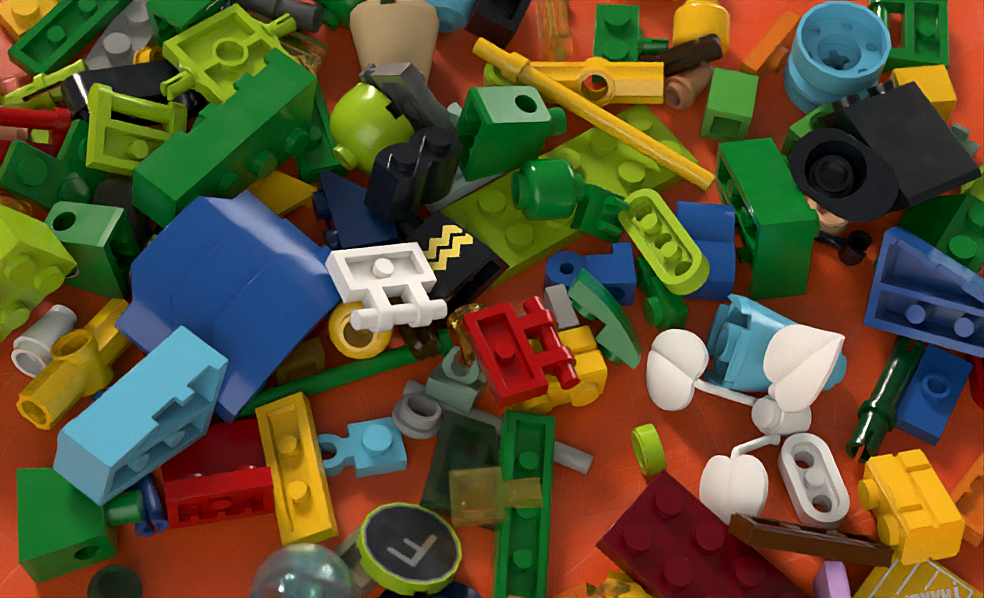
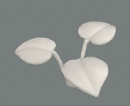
[646,325,845,526]

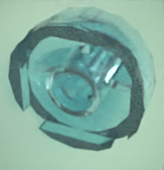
[248,543,357,598]

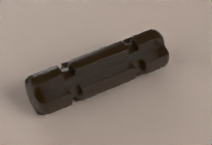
[637,33,723,77]
[388,296,439,361]

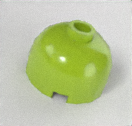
[330,82,416,175]

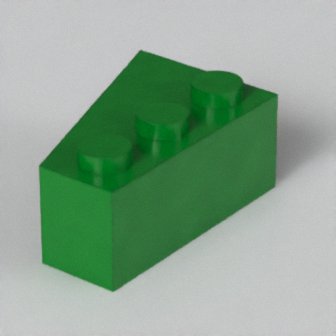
[715,137,820,301]

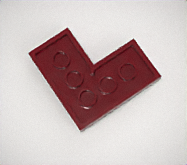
[595,469,810,598]

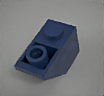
[311,170,399,251]

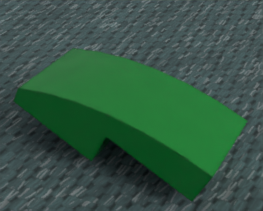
[567,268,643,369]

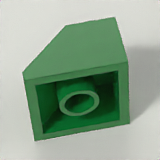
[872,193,984,275]

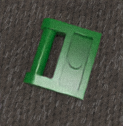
[868,0,949,73]

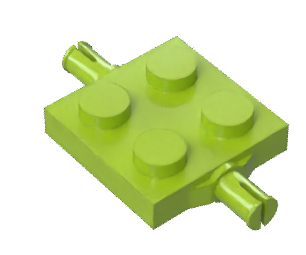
[160,3,297,106]

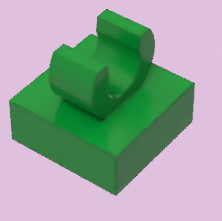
[570,183,631,244]

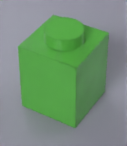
[700,67,759,142]

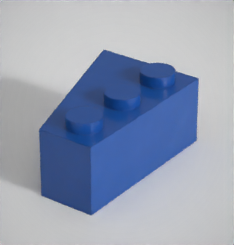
[863,225,984,358]

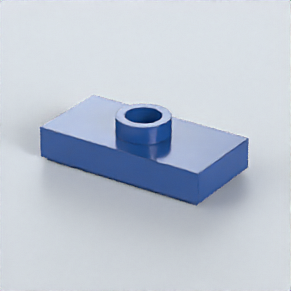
[895,344,974,446]

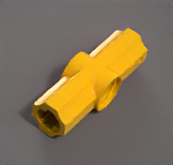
[526,57,664,108]
[15,298,132,430]

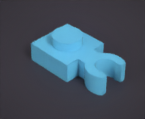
[317,417,407,478]

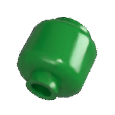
[511,158,584,221]

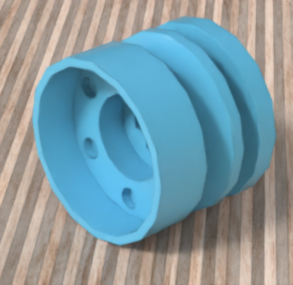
[783,1,891,114]

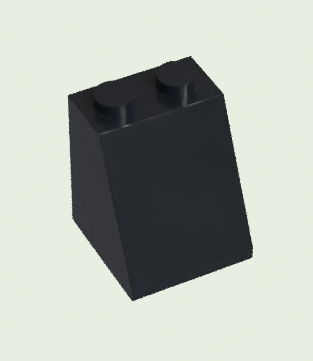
[817,79,982,214]

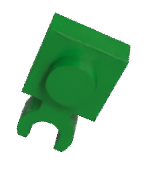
[636,256,688,334]

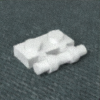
[325,242,447,333]

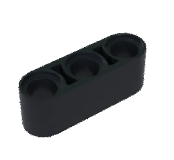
[61,60,206,127]

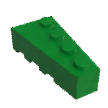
[132,47,317,229]

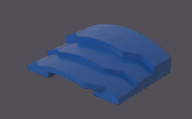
[114,189,342,425]

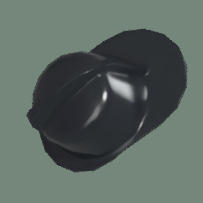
[790,128,899,223]

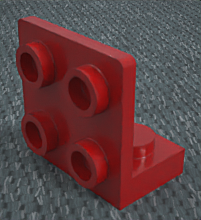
[161,419,274,529]

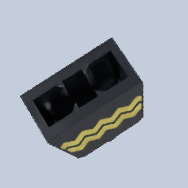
[395,211,510,328]

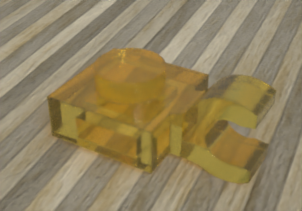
[449,466,543,527]

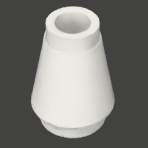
[11,305,78,378]

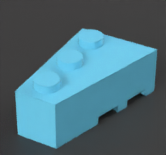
[53,325,229,506]

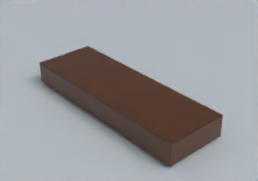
[727,513,894,568]

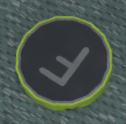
[356,502,462,596]

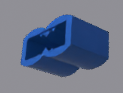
[674,201,735,302]

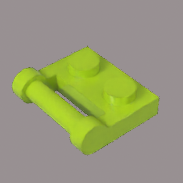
[86,83,187,177]

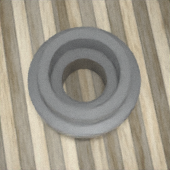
[392,393,442,439]

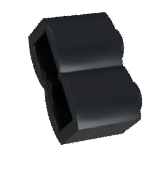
[364,126,464,223]

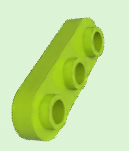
[618,188,710,295]

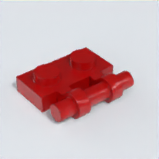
[462,296,580,409]

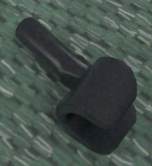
[814,230,872,266]

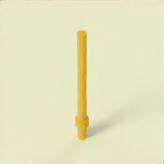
[472,37,717,192]

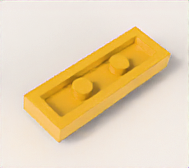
[255,391,339,552]

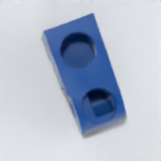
[543,242,637,306]

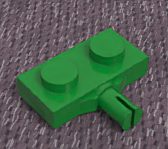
[591,4,669,83]

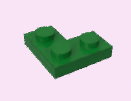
[0,119,108,213]

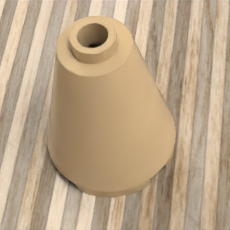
[350,0,440,85]

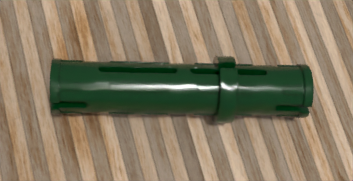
[845,335,926,464]

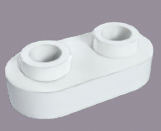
[777,433,850,529]

